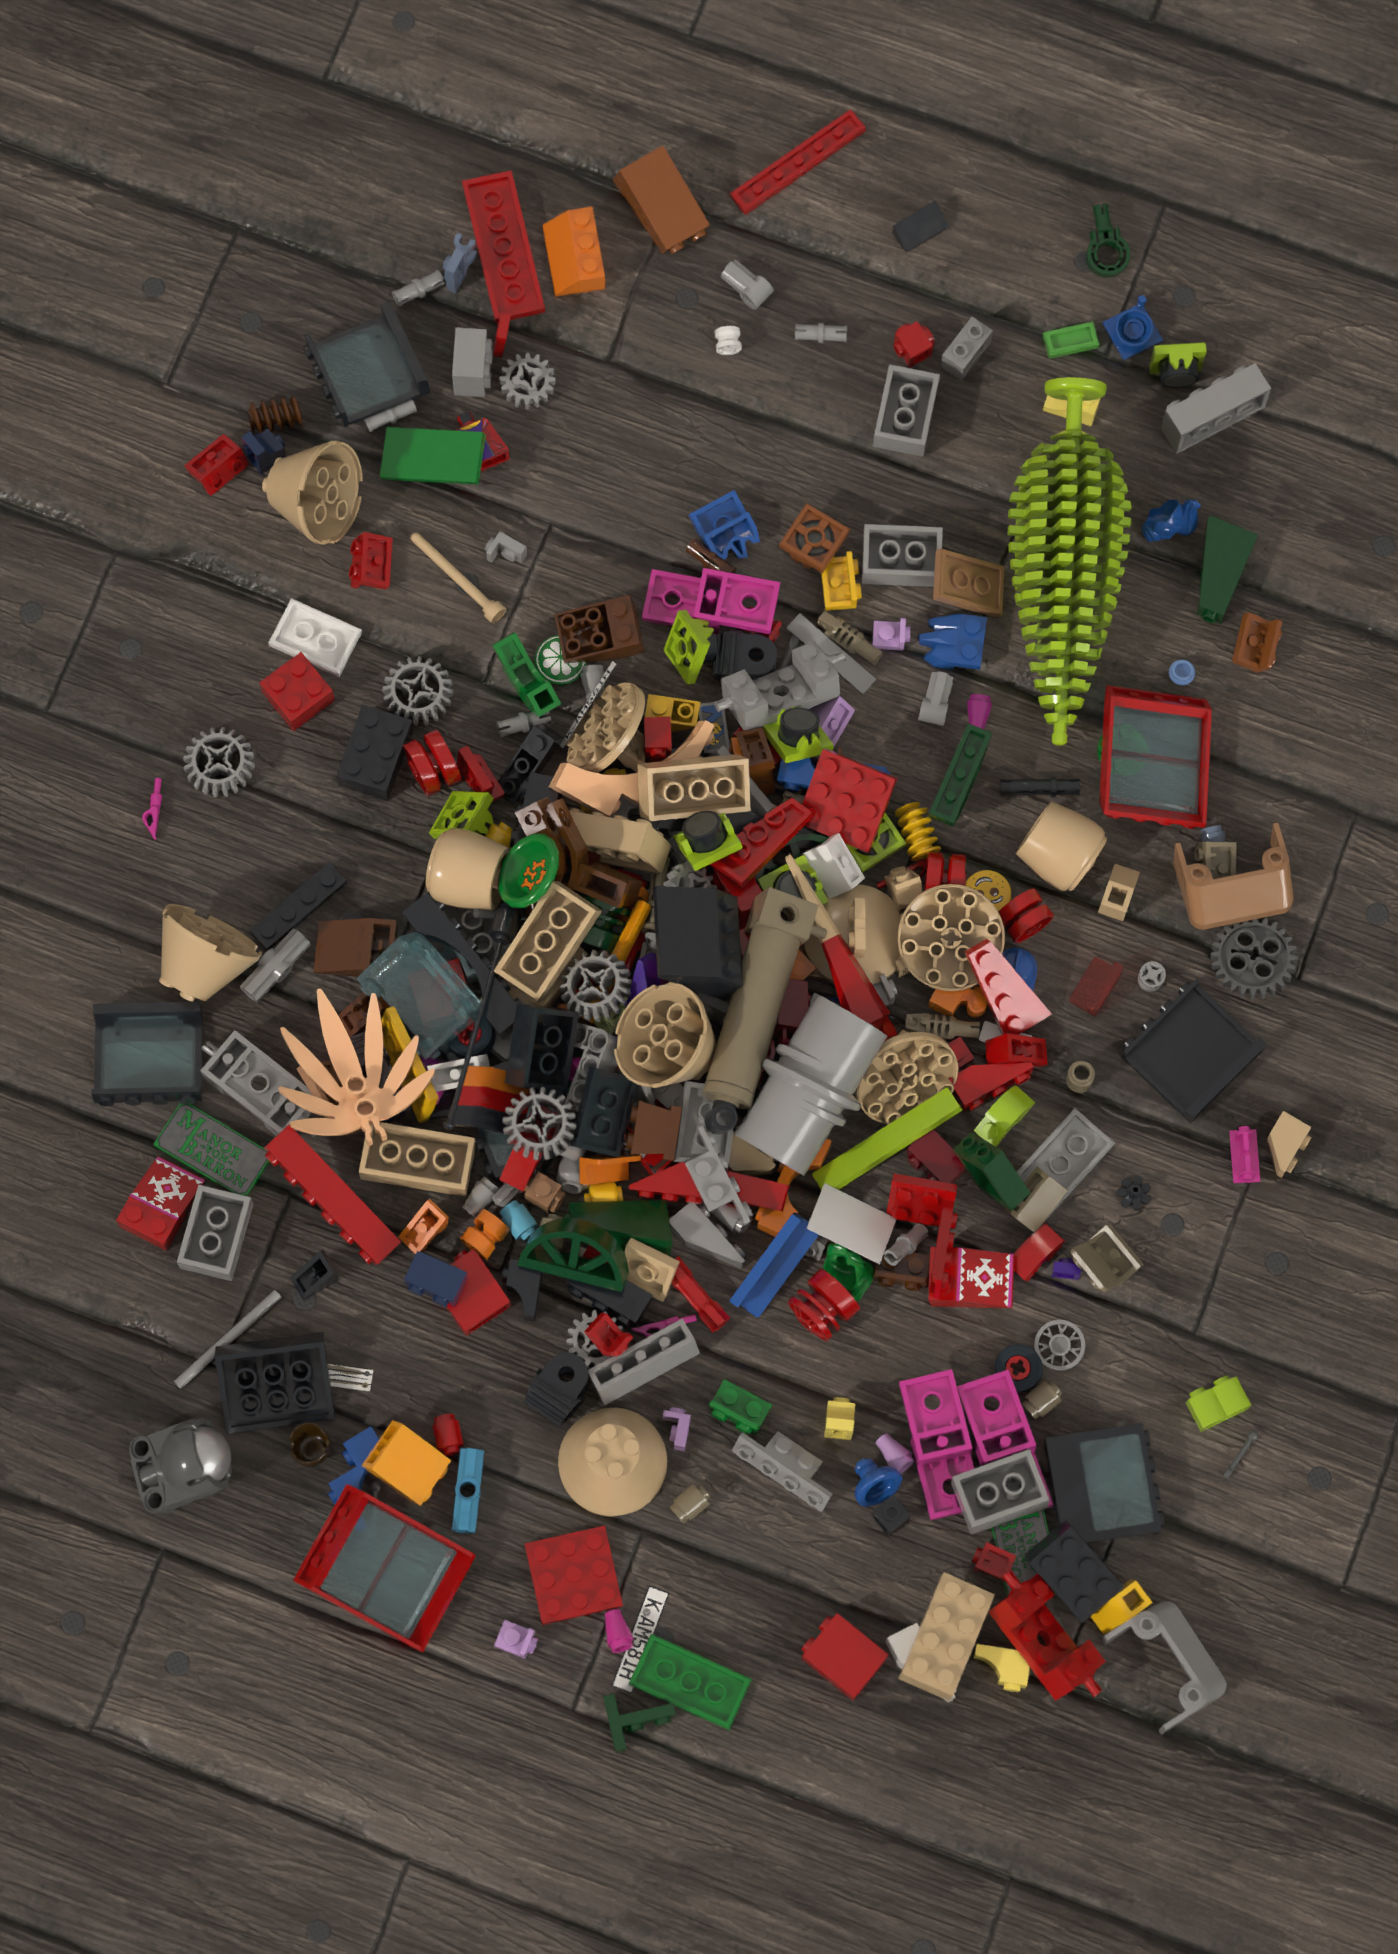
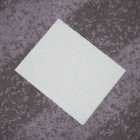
[807,1183,896,1264]

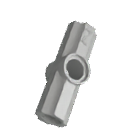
[240,928,311,1003]

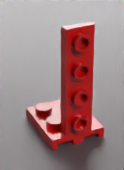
[886,1173,958,1299]

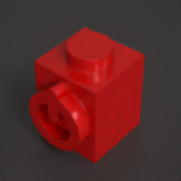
[893,321,935,367]

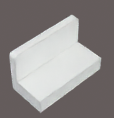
[804,833,865,898]

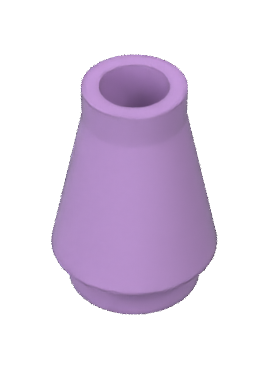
[876,1433,914,1474]

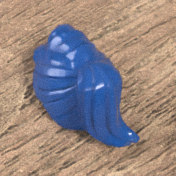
[1141,499,1201,542]

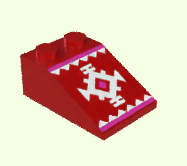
[116,1156,205,1251]
[928,1247,1015,1308]

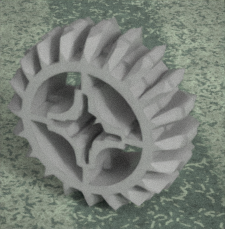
[382,656,453,727]
[183,727,255,797]
[560,950,632,1022]
[503,1087,576,1160]

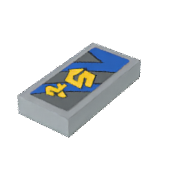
[698,702,730,756]

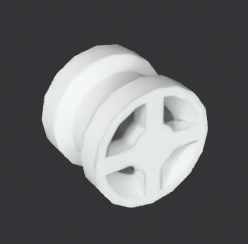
[715,326,742,355]

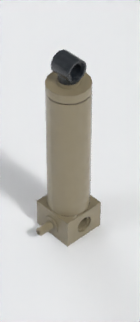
[702,887,827,1135]

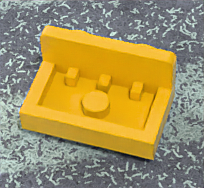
[821,551,861,611]

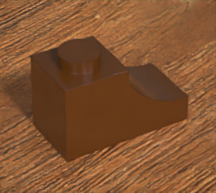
[338,983,402,1037]

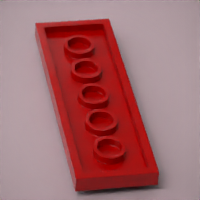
[462,170,545,323]

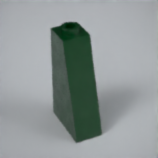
[1197,515,1258,624]
[563,1200,672,1257]

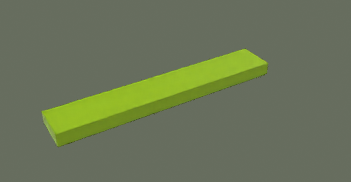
[812,1087,962,1190]

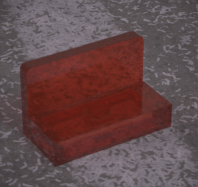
[1069,957,1124,1017]

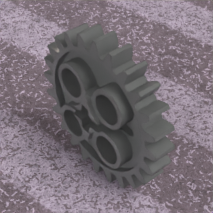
[1210,917,1298,1000]

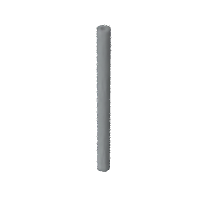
[174,1290,282,1389]

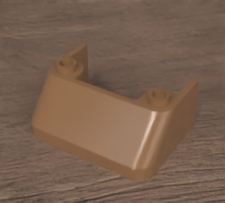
[1173,823,1294,930]

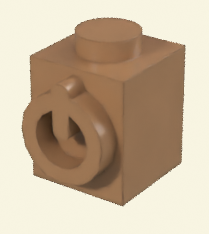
[524,1172,566,1215]

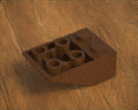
[554,595,645,663]
[313,918,398,980]

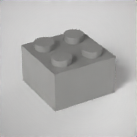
[452,328,493,397]

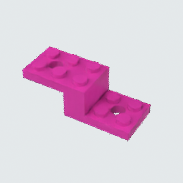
[642,568,780,635]
[899,1369,974,1521]
[957,1370,1053,1512]

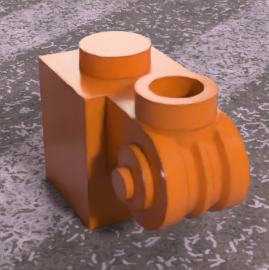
[928,986,987,1018]

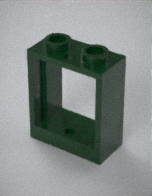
[953,1132,1030,1211]

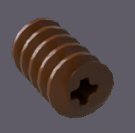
[248,395,303,434]

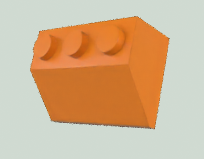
[543,207,605,297]

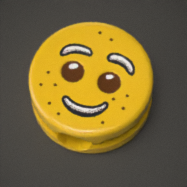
[966,870,1011,911]

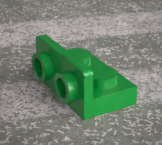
[709,1379,772,1435]

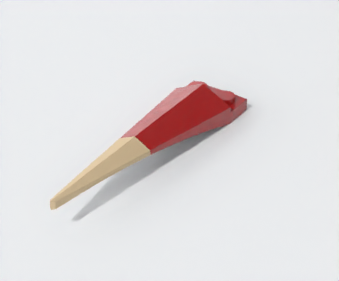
[786,854,898,1042]

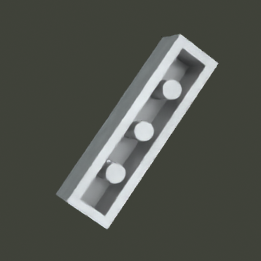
[588,1319,700,1405]

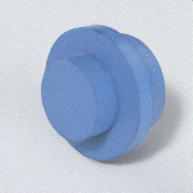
[1169,660,1195,686]

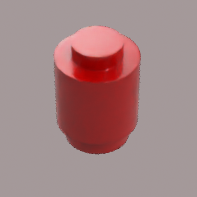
[432,1414,464,1456]

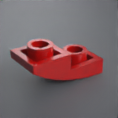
[1014,1224,1066,1281]

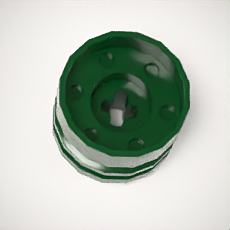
[578,892,631,952]

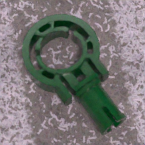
[1086,204,1130,278]

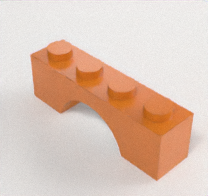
[755,1139,832,1237]

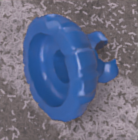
[854,1458,902,1507]

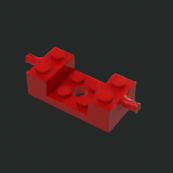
[988,1570,1106,1701]

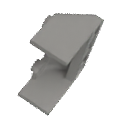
[1101,1601,1226,1735]

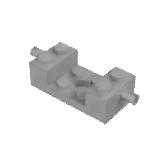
[714,641,846,731]
[200,1030,316,1137]

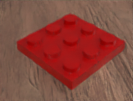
[802,748,898,853]
[525,1526,623,1625]

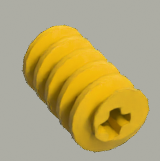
[895,802,941,861]

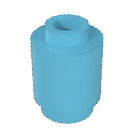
[500,1200,538,1241]

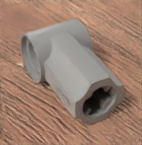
[721,259,774,310]
[918,671,953,726]

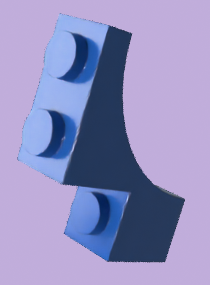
[328,1427,379,1534]

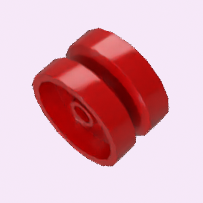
[403,729,462,797]
[924,851,967,891]

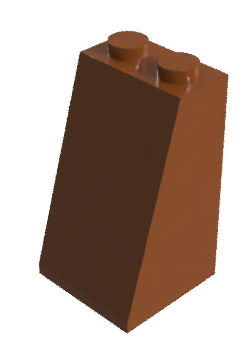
[613,145,710,254]

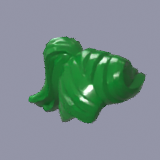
[823,1241,874,1302]

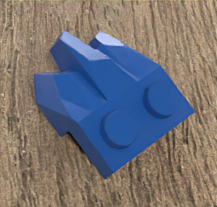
[688,490,760,560]
[917,614,987,670]

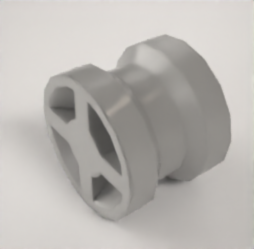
[1137,961,1166,992]

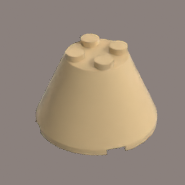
[262,441,363,545]
[159,904,262,1001]
[614,982,717,1088]
[558,1408,667,1517]

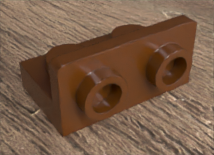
[873,1249,930,1292]

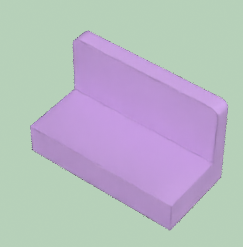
[810,696,855,748]

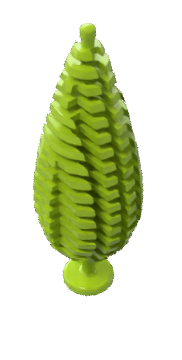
[1008,377,1131,746]

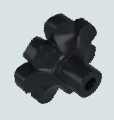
[1117,1176,1151,1210]

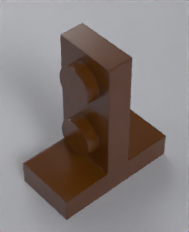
[736,727,776,796]

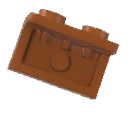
[1232,612,1282,673]

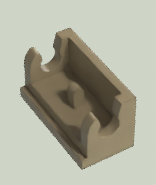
[1004,1167,1068,1232]

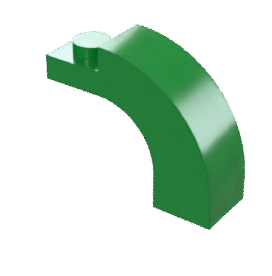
[491,632,561,717]

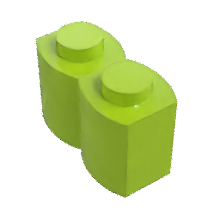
[1186,1375,1251,1432]

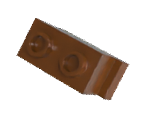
[572,862,643,908]
[626,1100,682,1161]

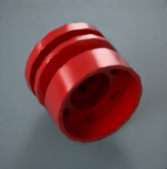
[787,1269,860,1342]

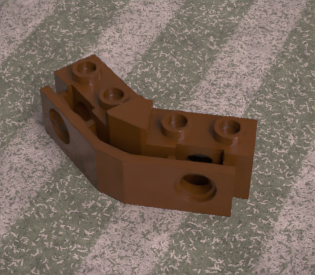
[515,797,589,915]

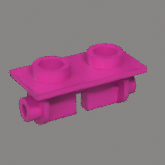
[1229,1126,1260,1183]

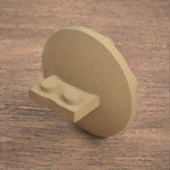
[566,682,645,773]
[803,884,902,985]
[898,884,1005,991]
[855,1030,958,1124]

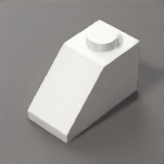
[427,1054,490,1092]

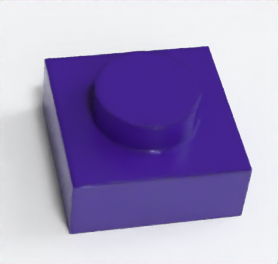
[1052,1258,1081,1280]

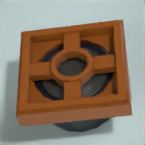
[779,503,851,573]

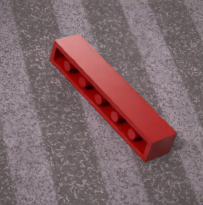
[263,1125,401,1265]

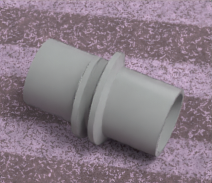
[735,995,887,1176]

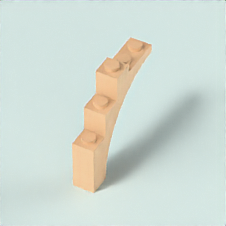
[549,720,715,817]

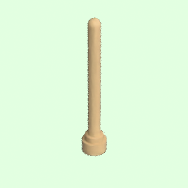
[411,533,506,624]

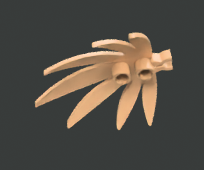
[278,989,435,1147]

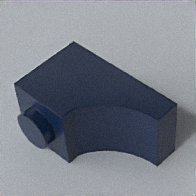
[241,429,286,475]

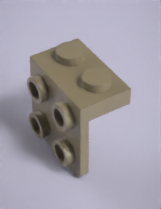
[1070,1223,1144,1292]

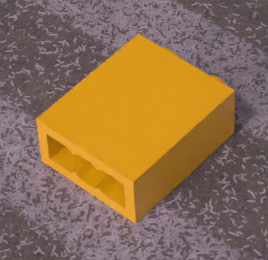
[362,1420,451,1506]

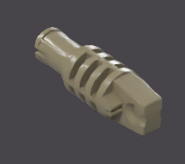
[817,611,883,665]
[905,1013,980,1040]

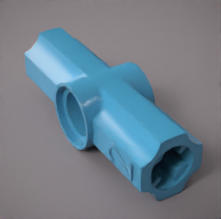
[452,1448,484,1534]

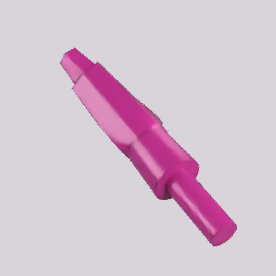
[142,778,163,840]
[632,1314,697,1337]

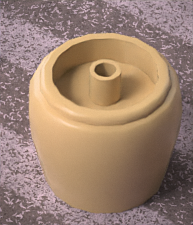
[1015,801,1107,891]
[426,828,510,910]

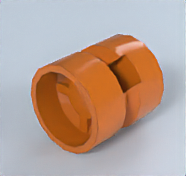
[459,1209,510,1260]

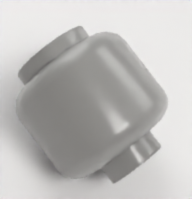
[556,1155,589,1194]

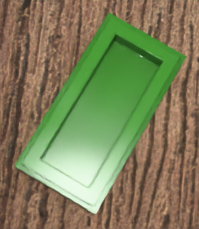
[1043,321,1099,359]

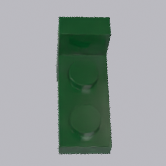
[603,1694,676,1753]

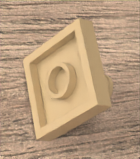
[624,1238,680,1302]

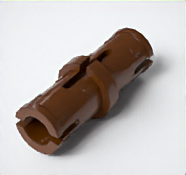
[686,538,736,574]

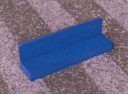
[729,1212,819,1317]

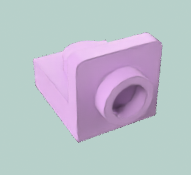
[873,618,911,651]
[663,1408,691,1452]
[494,1620,538,1659]

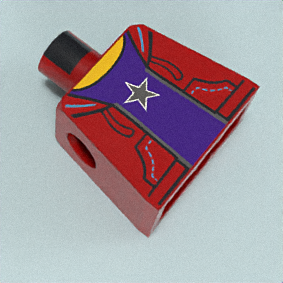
[455,412,510,471]

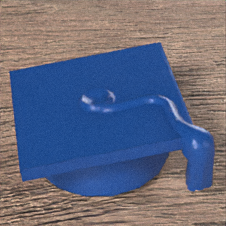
[1102,295,1163,361]

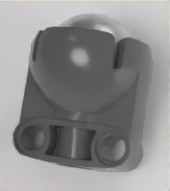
[129,1418,231,1514]

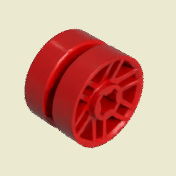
[998,888,1054,944]

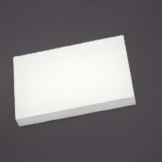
[269,598,362,677]

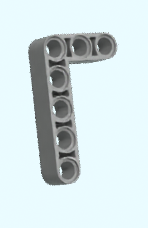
[551,1023,618,1161]

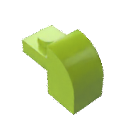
[974,1085,1036,1146]

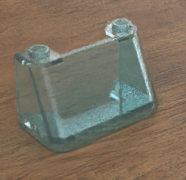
[357,932,481,1059]

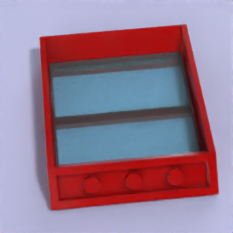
[1099,685,1212,829]
[293,1484,476,1653]

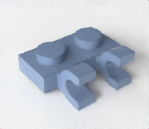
[443,233,477,294]

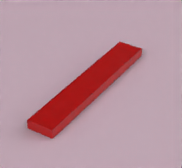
[730,109,866,215]

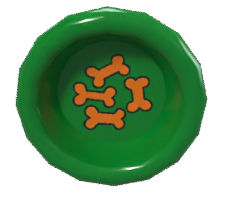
[498,833,559,908]

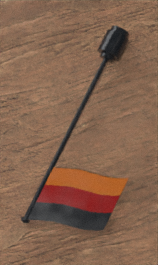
[444,903,530,1134]

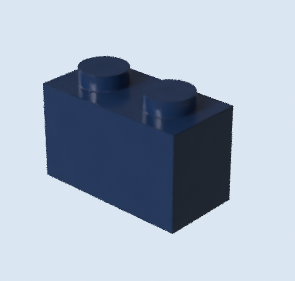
[404,1251,468,1307]

